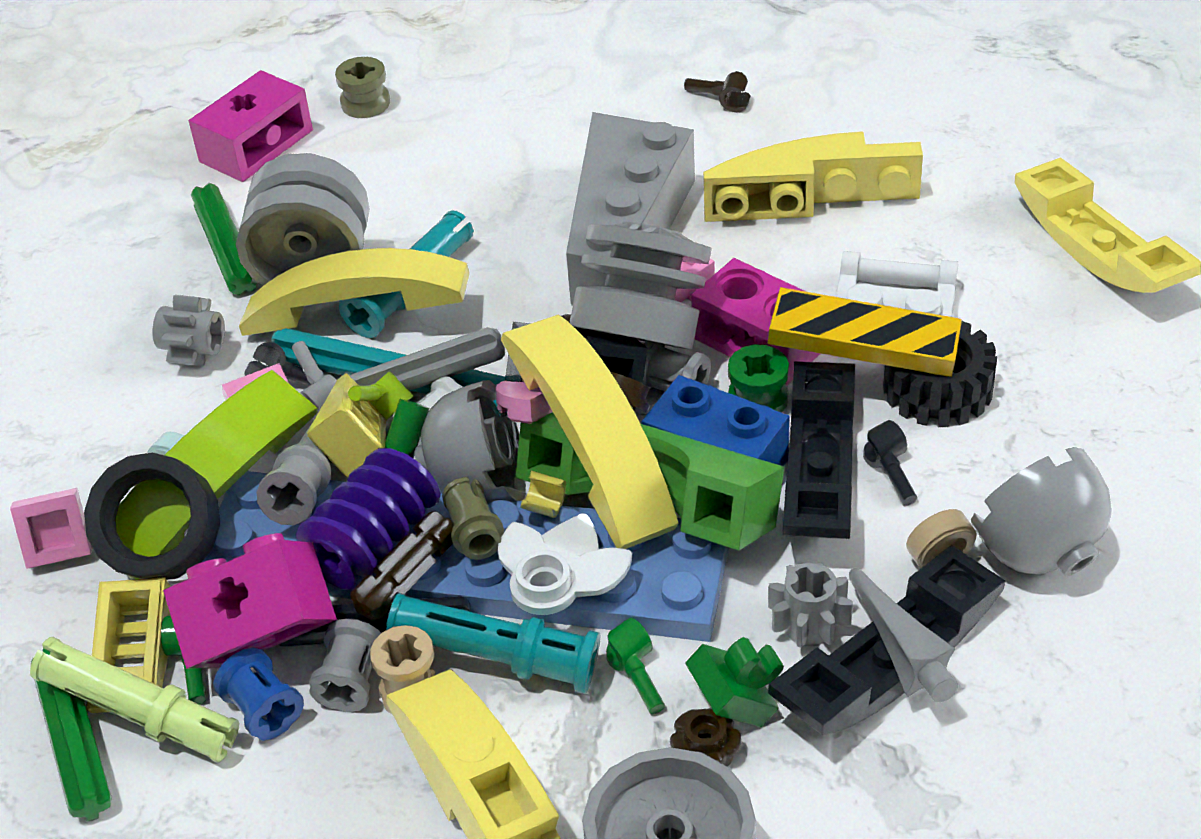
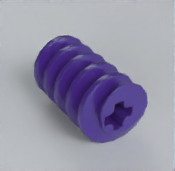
[296,448,441,591]

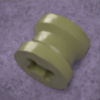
[335,56,390,118]

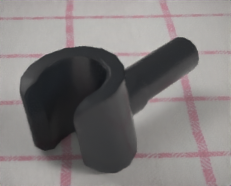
[244,342,311,386]
[863,420,918,505]

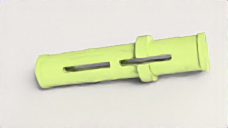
[30,637,240,763]

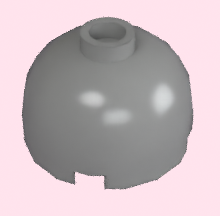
[415,380,526,504]
[971,447,1112,576]

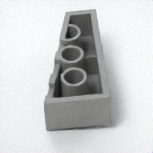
[566,112,695,306]

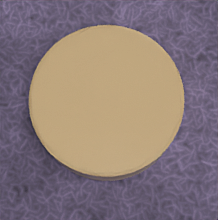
[906,509,977,569]

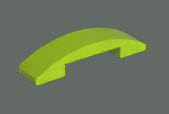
[116,370,318,580]

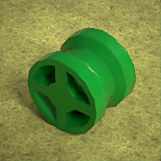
[728,345,789,413]

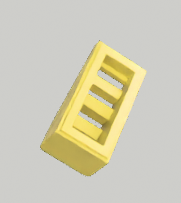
[307,373,387,477]
[87,578,171,713]

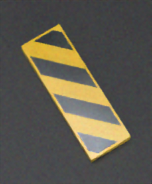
[768,287,962,377]

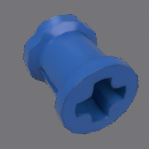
[213,647,304,741]

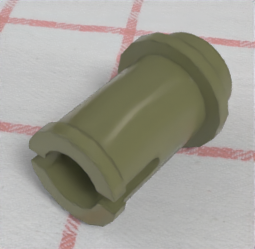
[442,477,504,560]

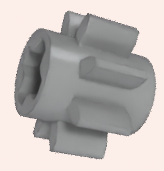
[152,294,225,366]
[768,562,853,648]

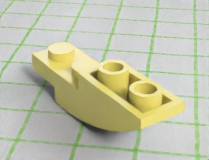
[703,131,923,222]
[386,669,561,839]

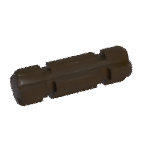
[350,511,454,621]

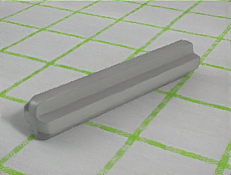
[349,327,506,391]

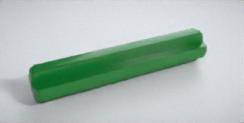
[191,183,258,295]
[31,648,112,821]

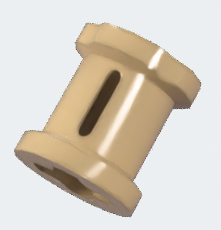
[370,625,436,715]

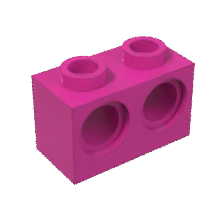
[691,258,821,386]

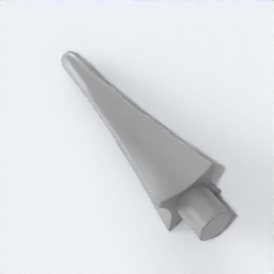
[849,568,958,702]

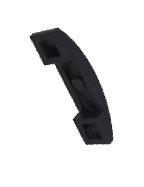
[783,361,855,539]
[768,545,1006,735]

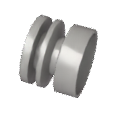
[570,222,712,350]

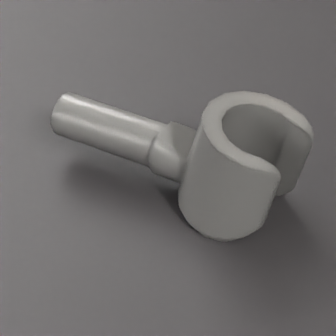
[292,341,337,418]

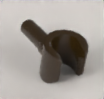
[684,71,751,113]

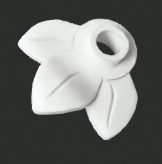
[498,513,632,615]

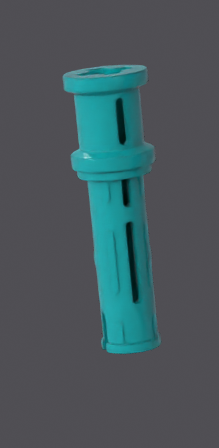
[339,210,474,338]
[386,593,601,694]

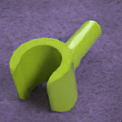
[348,371,413,420]

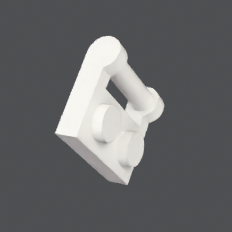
[836,251,958,317]

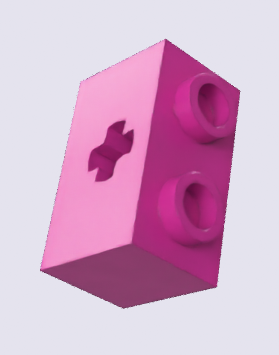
[188,70,313,182]
[163,533,337,669]

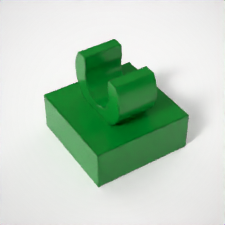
[685,637,784,727]

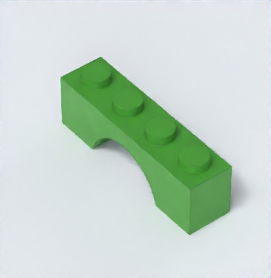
[516,412,784,551]

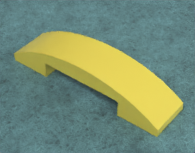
[1015,157,1201,293]
[239,248,470,336]
[501,314,679,549]

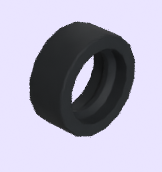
[84,452,220,580]

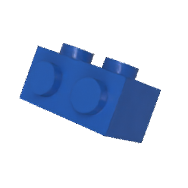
[641,375,790,466]

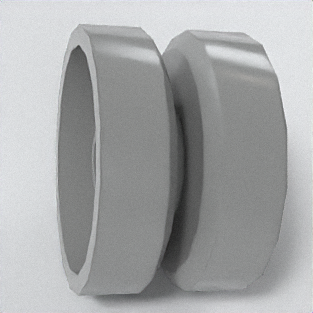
[236,153,370,286]
[582,747,756,839]

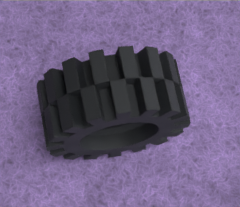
[883,321,997,427]

